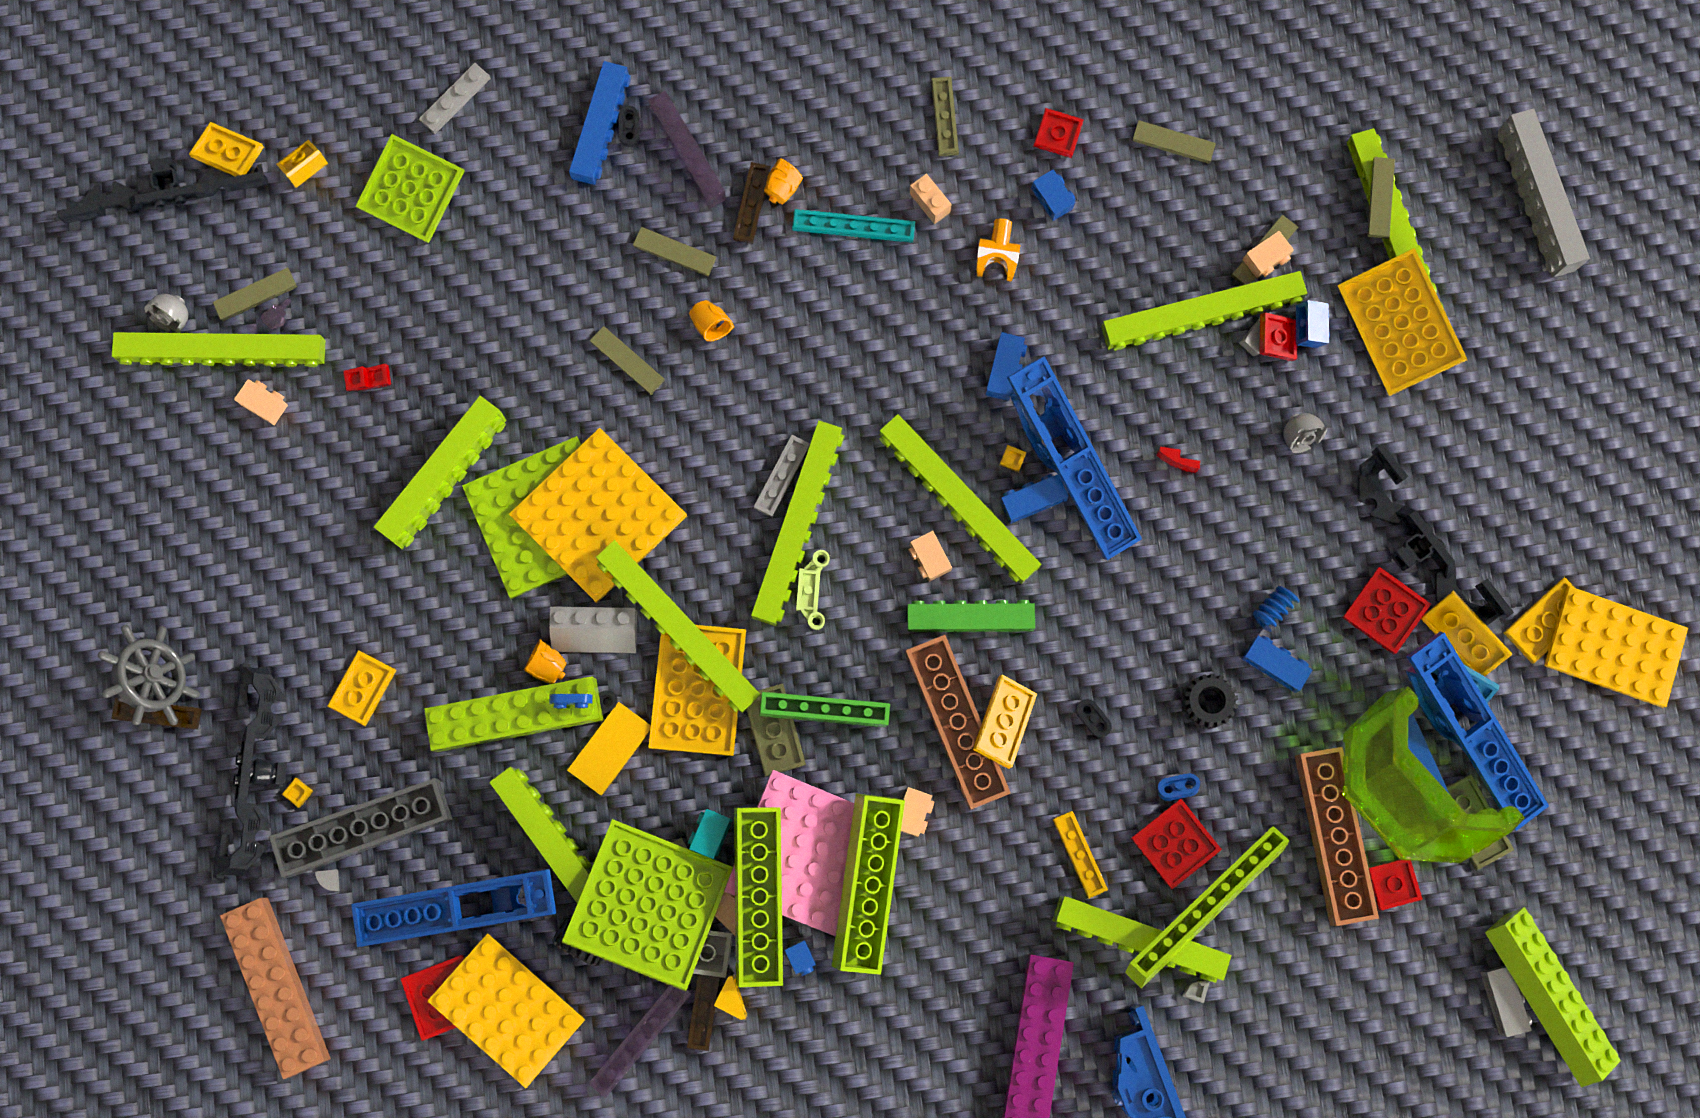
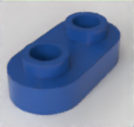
[549,694,593,709]
[1157,773,1200,801]

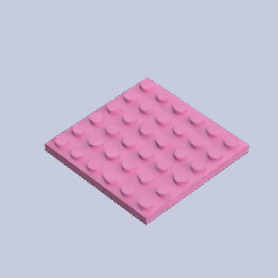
[724,770,854,936]

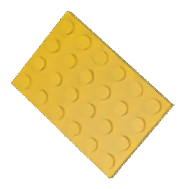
[1338,248,1468,396]
[1544,586,1688,708]
[649,625,746,756]
[428,933,585,1088]

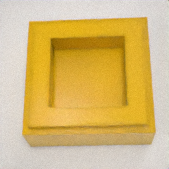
[1000,445,1027,473]
[282,777,313,808]

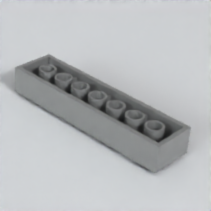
[1498,109,1590,278]

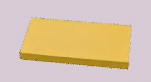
[1503,577,1575,664]
[1421,590,1512,676]
[973,675,1037,769]
[567,702,651,796]

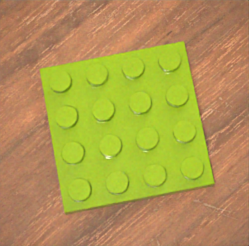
[355,134,465,243]

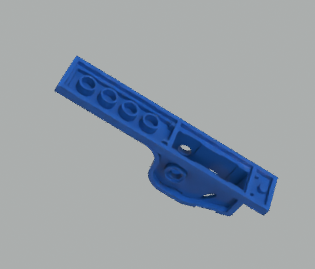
[1007,356,1142,560]
[1406,632,1549,831]
[351,869,556,947]
[1111,1004,1186,1118]

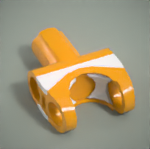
[977,218,1020,282]

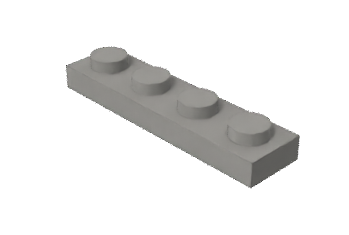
[419,63,491,134]
[754,435,810,518]

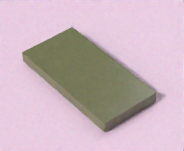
[746,684,806,777]
[1445,774,1514,870]

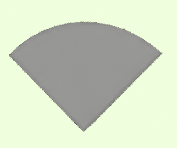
[315,869,340,891]
[1182,981,1210,1003]

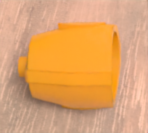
[764,158,803,204]
[689,300,734,341]
[524,639,567,684]

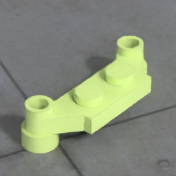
[796,550,830,630]

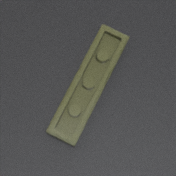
[931,76,959,156]
[1132,120,1216,164]
[1367,157,1395,239]
[1231,215,1298,285]
[633,227,716,277]
[213,267,298,322]
[590,326,665,395]

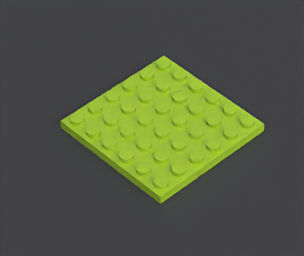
[462,436,581,599]
[562,819,733,991]

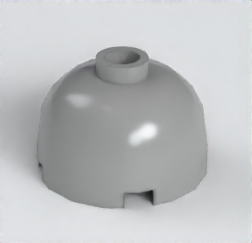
[144,293,189,333]
[1283,413,1327,453]

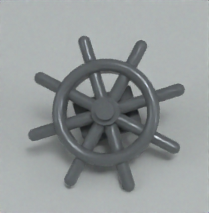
[97,625,200,726]

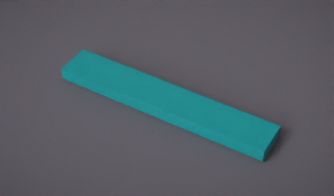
[792,209,915,243]

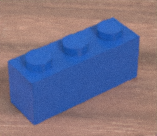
[985,332,1027,401]
[1000,474,1069,524]
[1241,635,1313,693]

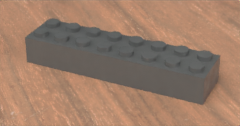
[269,778,453,878]

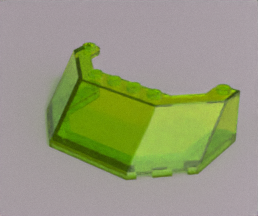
[1343,686,1525,863]

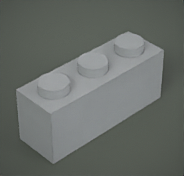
[1480,965,1532,1037]

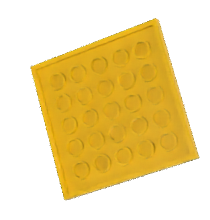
[509,428,687,603]

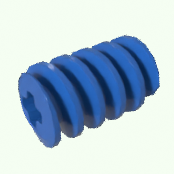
[1253,586,1300,632]

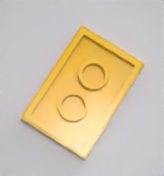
[189,122,264,176]
[327,650,397,726]

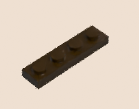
[733,162,771,244]
[111,698,202,730]
[687,974,720,1051]

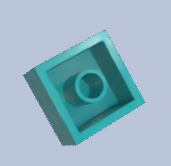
[688,809,733,860]

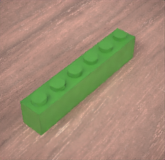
[907,600,1035,632]
[759,692,890,728]

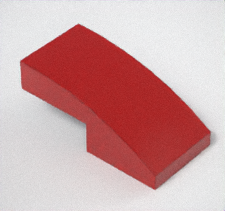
[344,364,391,391]
[1156,447,1200,473]

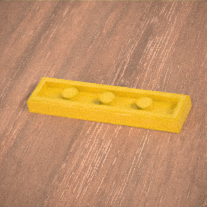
[1053,811,1108,899]

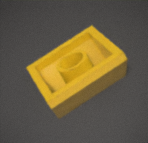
[276,140,328,188]
[714,974,747,1020]

